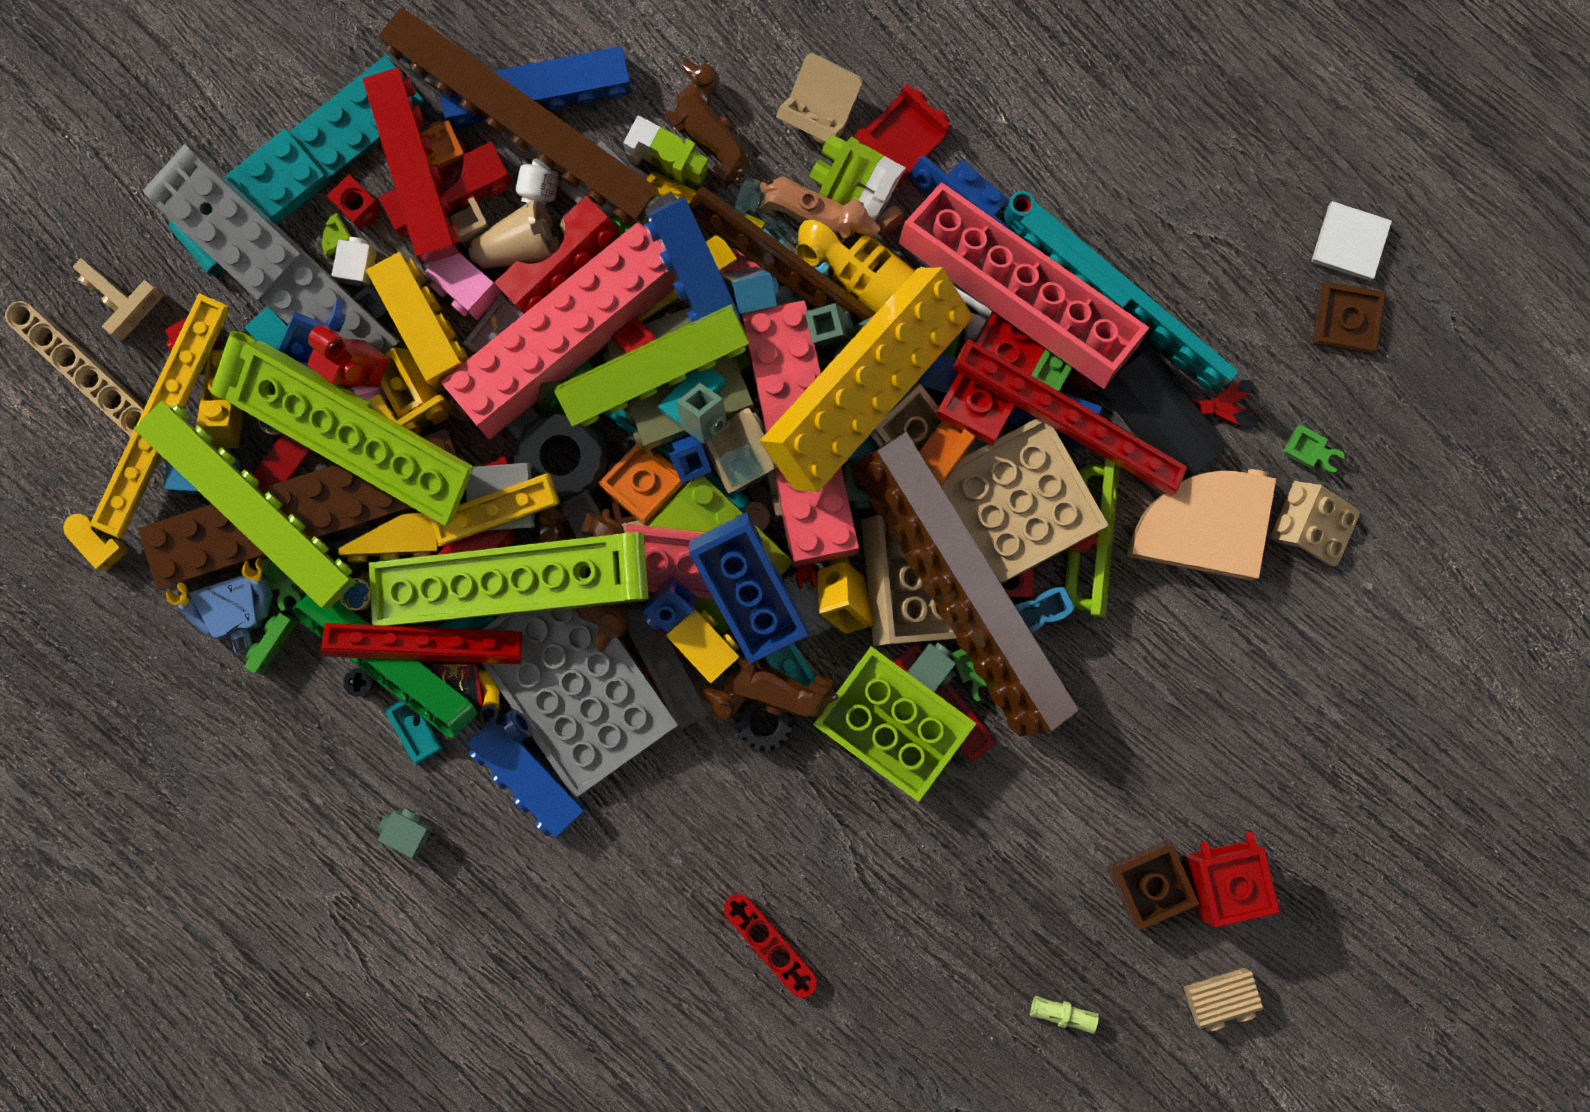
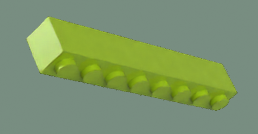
[133,401,356,610]

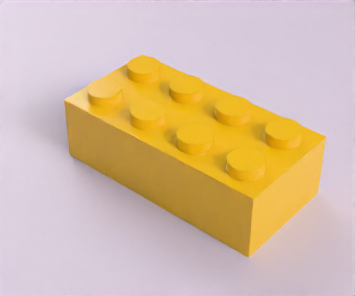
[366,252,469,392]

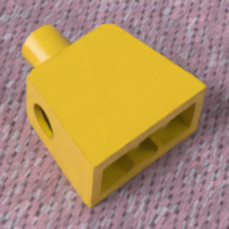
[817,557,874,634]

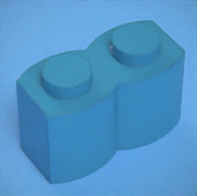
[1015,587,1074,633]

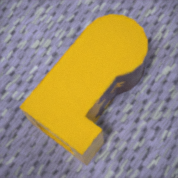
[63,514,130,571]

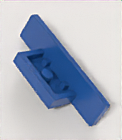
[908,156,1017,235]
[277,299,346,370]

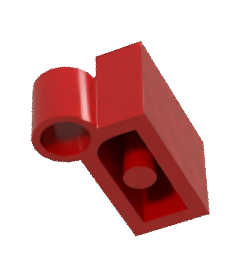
[307,324,390,387]

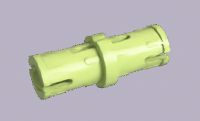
[1030,995,1099,1034]

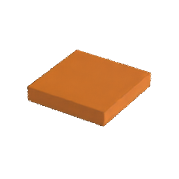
[598,444,689,526]

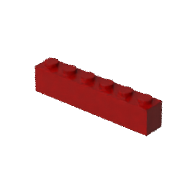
[362,67,461,264]

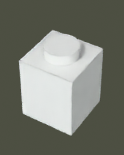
[332,237,377,288]

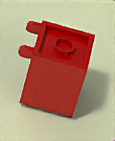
[1182,831,1280,927]

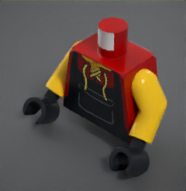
[399,662,502,727]

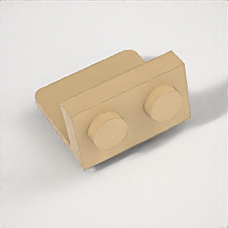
[776,53,863,144]
[701,408,777,494]
[1270,481,1360,566]

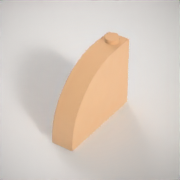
[1127,469,1276,581]

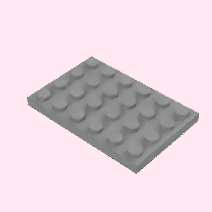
[482,608,680,798]

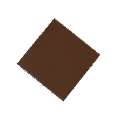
[1312,282,1386,355]

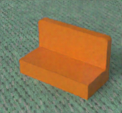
[919,421,975,488]

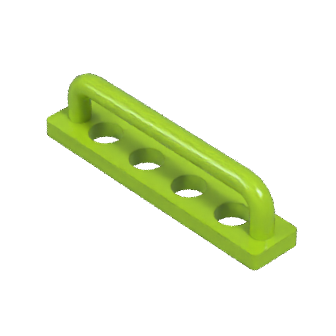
[1064,458,1120,618]

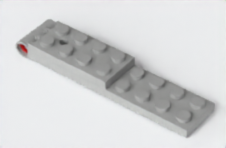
[143,143,401,354]

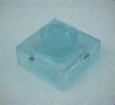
[734,177,761,217]
[718,442,764,487]

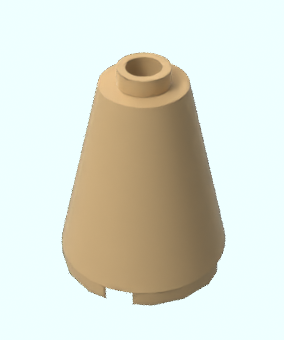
[468,200,560,269]

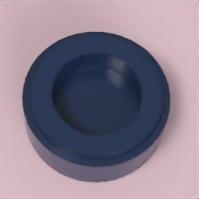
[501,709,531,743]

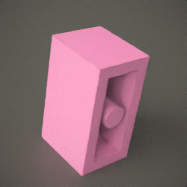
[425,253,503,321]

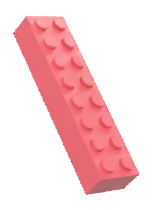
[898,182,1149,389]
[441,221,677,440]
[742,300,859,568]

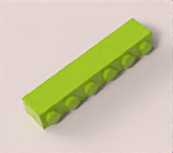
[554,304,749,427]

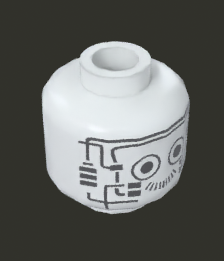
[516,158,559,207]

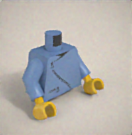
[166,559,273,654]

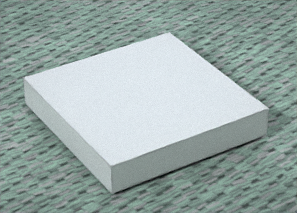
[1311,201,1392,281]

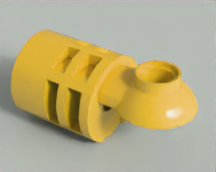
[796,219,915,313]

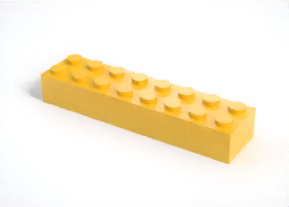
[759,267,973,493]

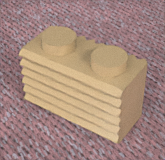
[1184,968,1263,1031]

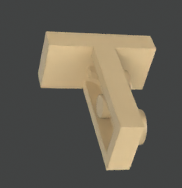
[73,258,164,341]

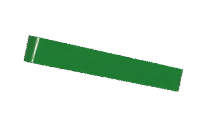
[293,595,477,739]

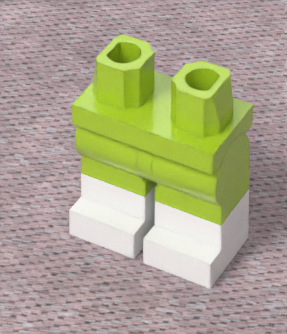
[623,115,709,187]
[809,135,906,222]

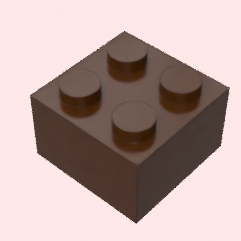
[1106,841,1200,931]

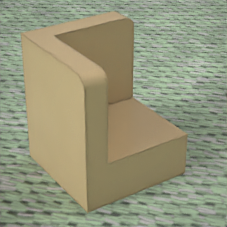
[450,197,490,247]

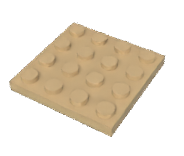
[942,418,1109,584]

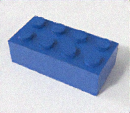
[689,512,808,664]

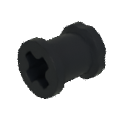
[343,668,379,697]

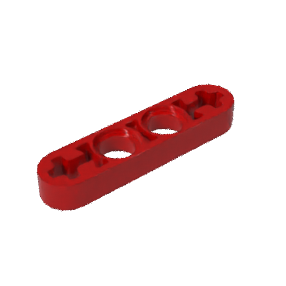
[724,893,817,998]

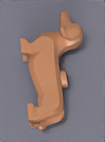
[759,176,880,244]

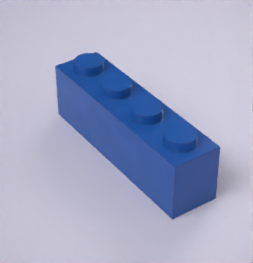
[645,197,741,323]
[467,718,587,838]

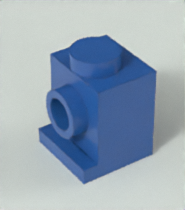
[669,434,712,483]
[643,576,696,633]

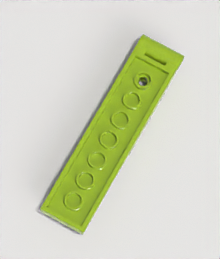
[210,331,474,526]
[369,532,649,626]

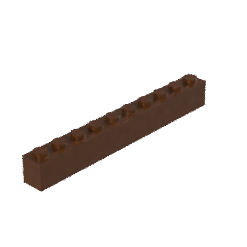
[378,6,660,225]

